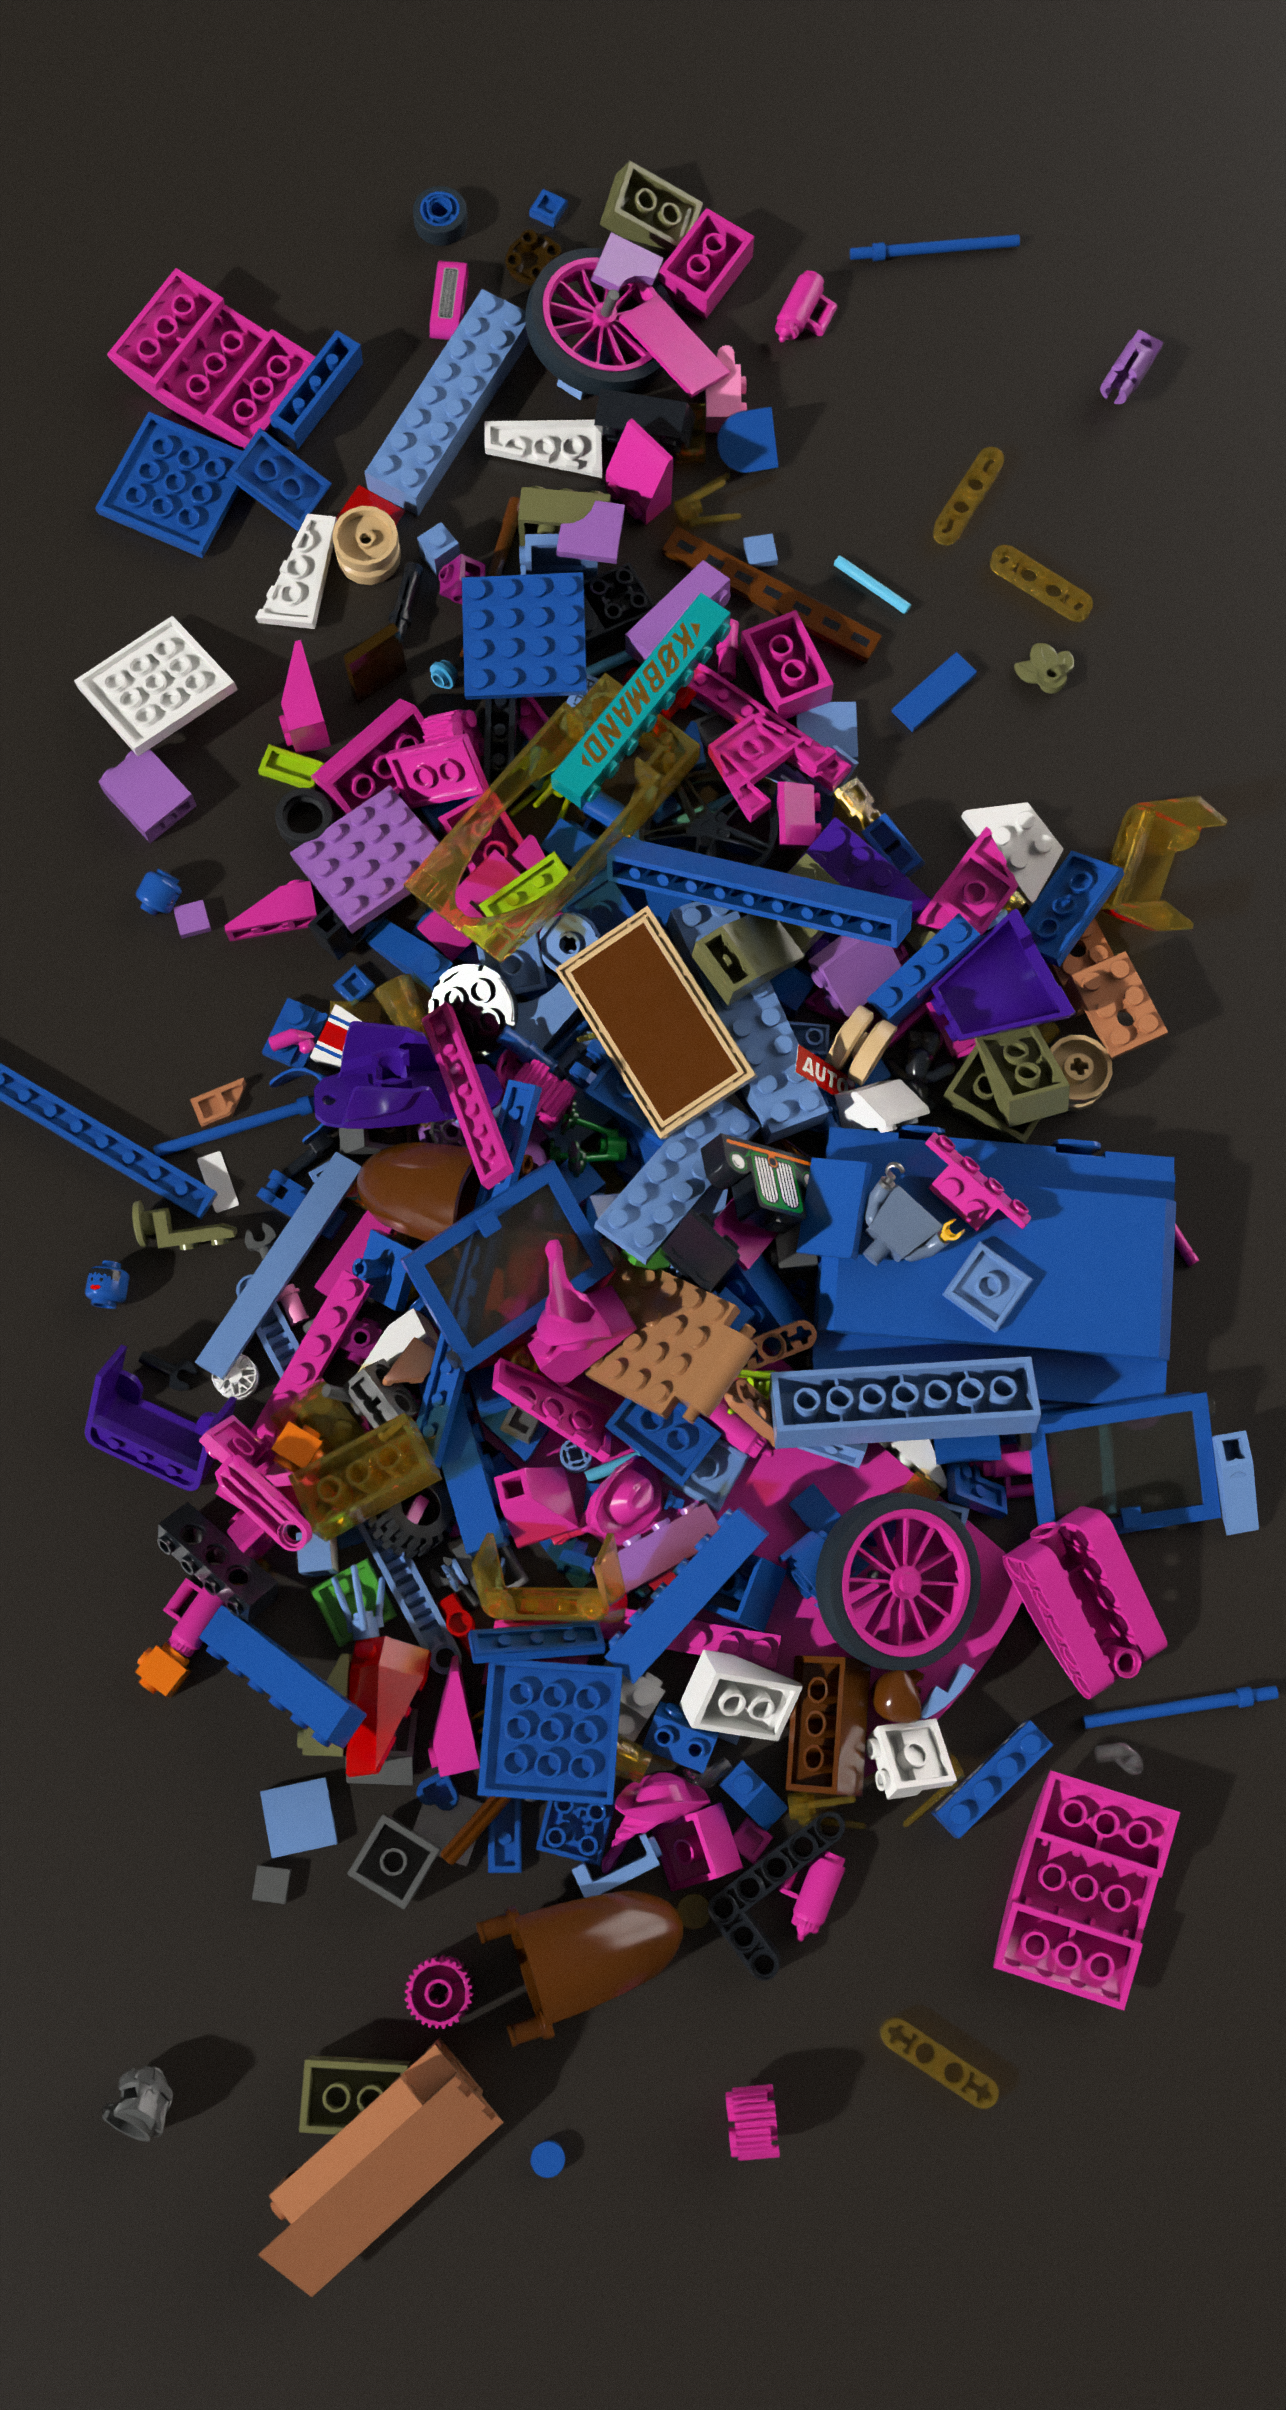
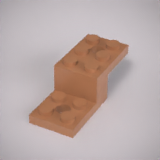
[1047,918,1168,1060]

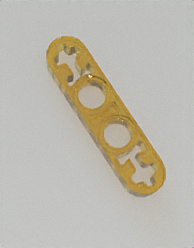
[933,447,1004,545]
[990,545,1093,622]
[880,2017,999,2109]

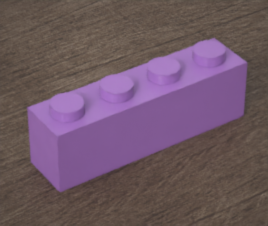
[625,560,731,664]
[591,1502,720,1604]

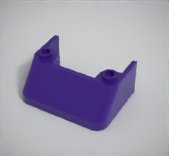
[85,1344,237,1491]

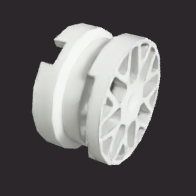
[211,1354,260,1400]

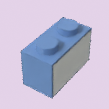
[296,1525,339,1578]

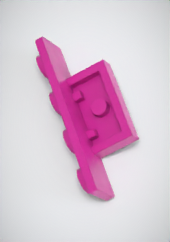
[925,1132,1031,1231]

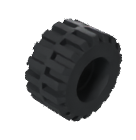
[368,1468,457,1558]

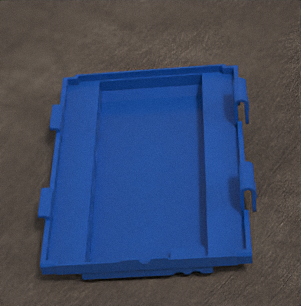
[810,1125,1176,1410]

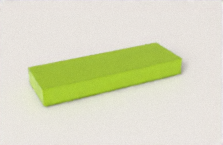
[479,851,573,931]

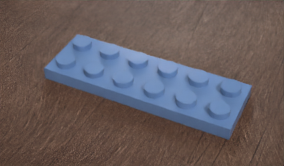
[594,1099,761,1265]

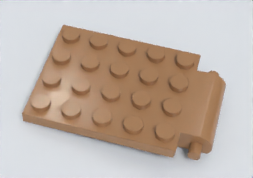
[581,1259,757,1424]

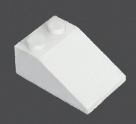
[679,1650,803,1741]

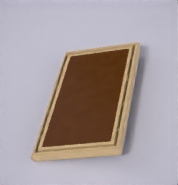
[555,905,757,1140]

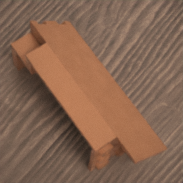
[258,2037,504,2297]

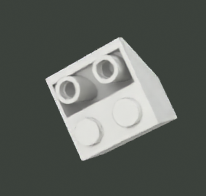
[835,1079,930,1133]

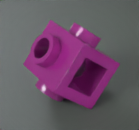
[439,554,486,604]
[340,1317,384,1366]

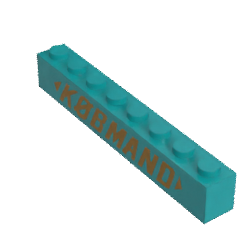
[551,592,731,809]

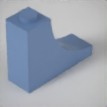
[515,982,581,1053]

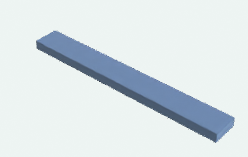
[195,1152,362,1381]

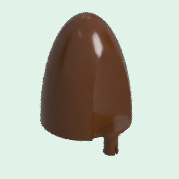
[357,1142,533,1270]
[476,1890,683,2047]

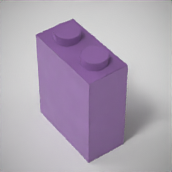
[98,749,197,844]
[807,935,901,1017]

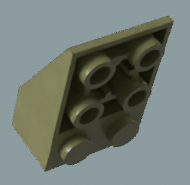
[691,914,805,1006]

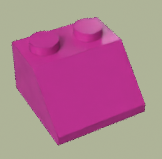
[776,781,821,851]
[651,1802,743,1892]

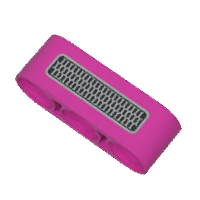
[430,261,468,340]

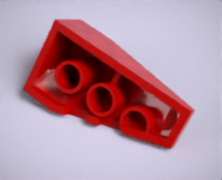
[346,1636,432,1777]

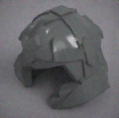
[102,2066,173,2142]

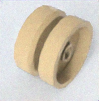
[332,506,401,585]
[824,1005,897,1086]
[1050,1035,1112,1112]

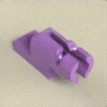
[1100,329,1164,404]

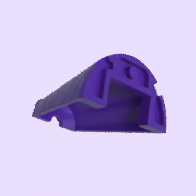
[930,908,1076,1043]

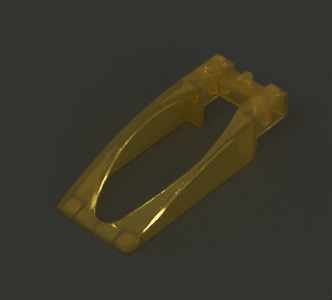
[403,673,700,963]

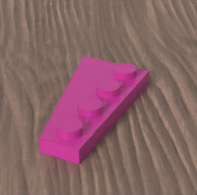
[492,1358,613,1463]

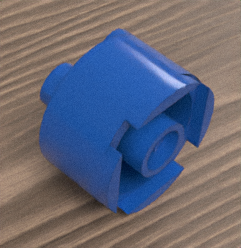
[778,1530,855,1608]

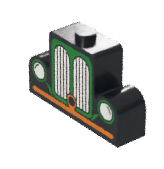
[701,1133,812,1234]

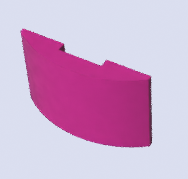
[107,268,315,448]
[993,1770,1180,2010]

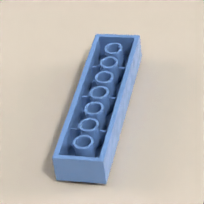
[365,289,529,516]
[667,901,829,1145]
[769,1357,1041,1449]

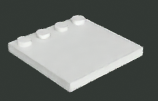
[74,616,238,757]

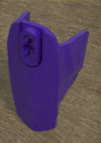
[314,1021,503,1129]

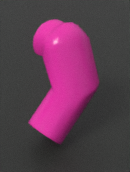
[268,1028,316,1054]

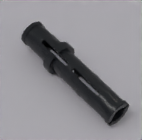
[388,562,423,646]

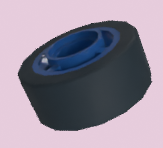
[413,186,468,246]

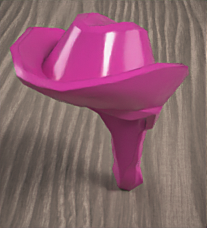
[537,1240,612,1351]
[551,1455,663,1545]
[602,1772,711,1874]

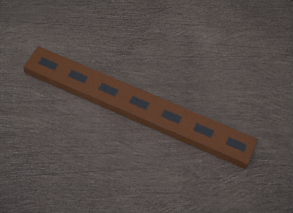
[662,526,882,663]

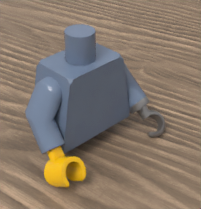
[863,1162,965,1266]

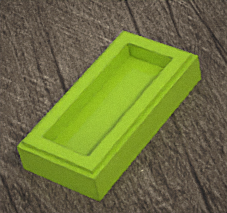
[258,744,325,791]

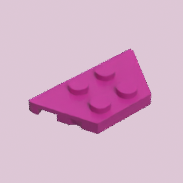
[914,826,1019,936]

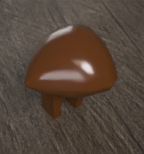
[870,1669,924,1723]

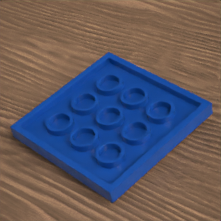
[95,412,242,558]
[462,572,587,700]
[477,1660,623,1805]

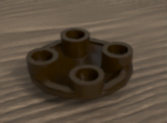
[505,230,562,286]

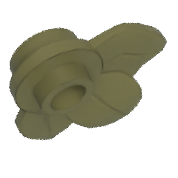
[1014,643,1074,694]

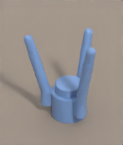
[331,1564,385,1640]

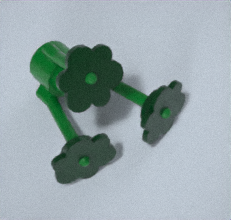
[548,1099,627,1178]

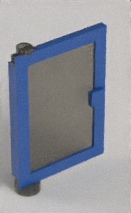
[400,1160,622,1372]
[1014,1391,1221,1534]

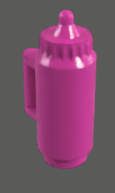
[775,270,837,343]
[699,1397,774,1458]
[968,1441,1058,1499]
[163,1578,226,1658]
[776,1850,846,1942]

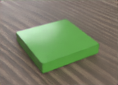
[310,1558,398,1647]

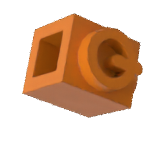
[271,1421,325,1477]
[135,1642,192,1697]

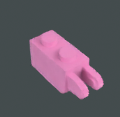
[705,345,747,432]

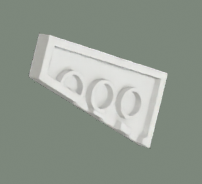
[485,420,602,478]
[255,514,337,629]

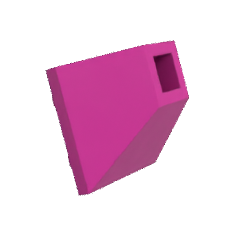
[494,1467,580,1548]

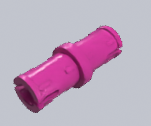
[716,619,740,681]

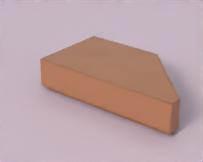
[190,1077,247,1129]
[381,1337,435,1386]

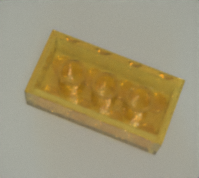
[288,1412,442,1542]

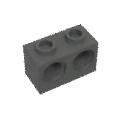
[343,1358,420,1439]

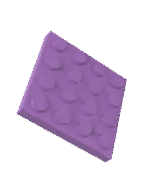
[290,785,454,933]

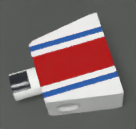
[310,1004,362,1070]

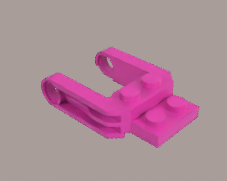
[199,1415,343,1551]

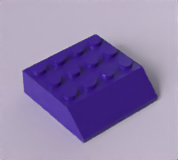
[789,817,931,959]

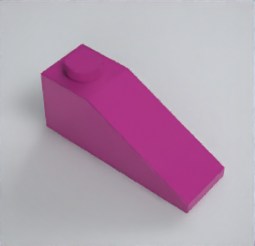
[224,879,318,942]

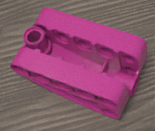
[1002,1506,1168,1699]

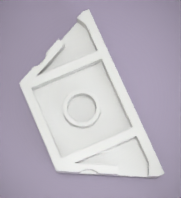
[961,802,1063,907]

